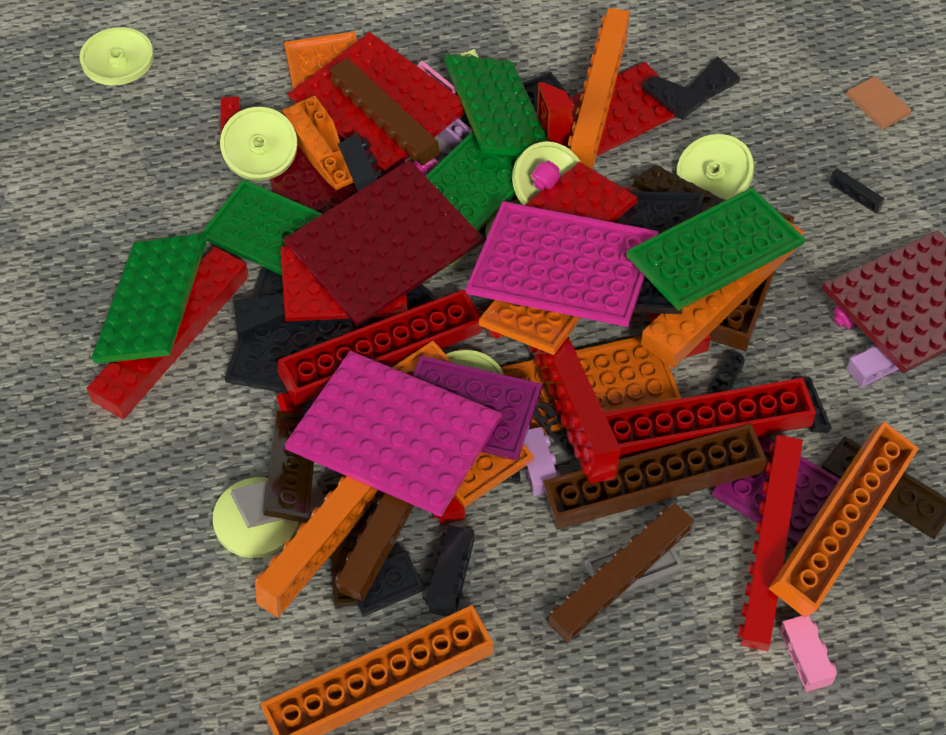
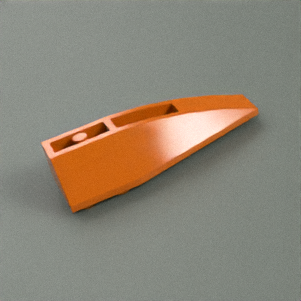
[282,96,353,190]

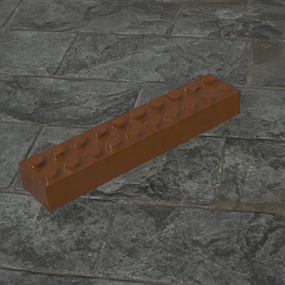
[543,424,767,530]

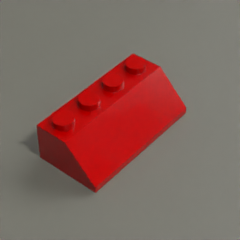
[537,82,574,149]

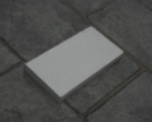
[231,477,325,528]
[584,544,684,592]

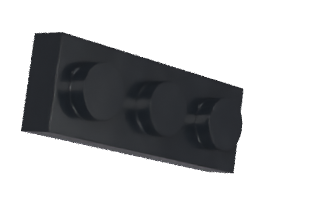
[829,168,885,214]
[790,375,832,433]

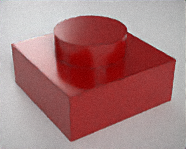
[276,392,302,415]

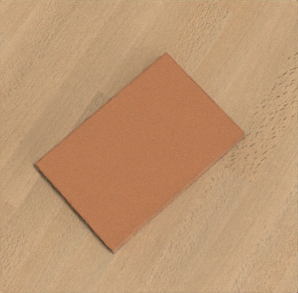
[846,76,912,130]

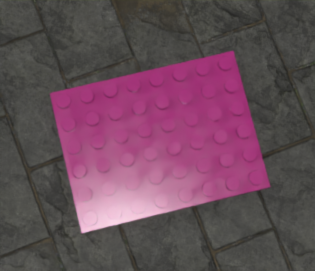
[466,201,659,327]
[285,351,502,517]

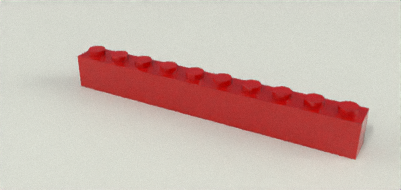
[738,435,803,652]

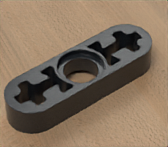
[707,352,745,394]
[533,403,575,454]

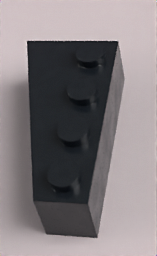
[425,525,475,617]

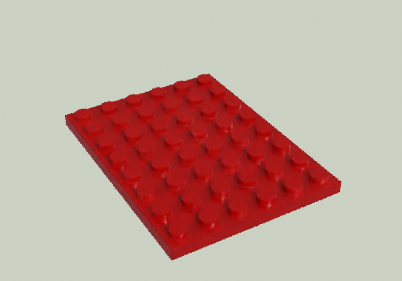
[288,32,465,175]

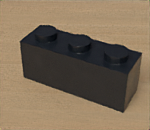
[338,133,384,192]

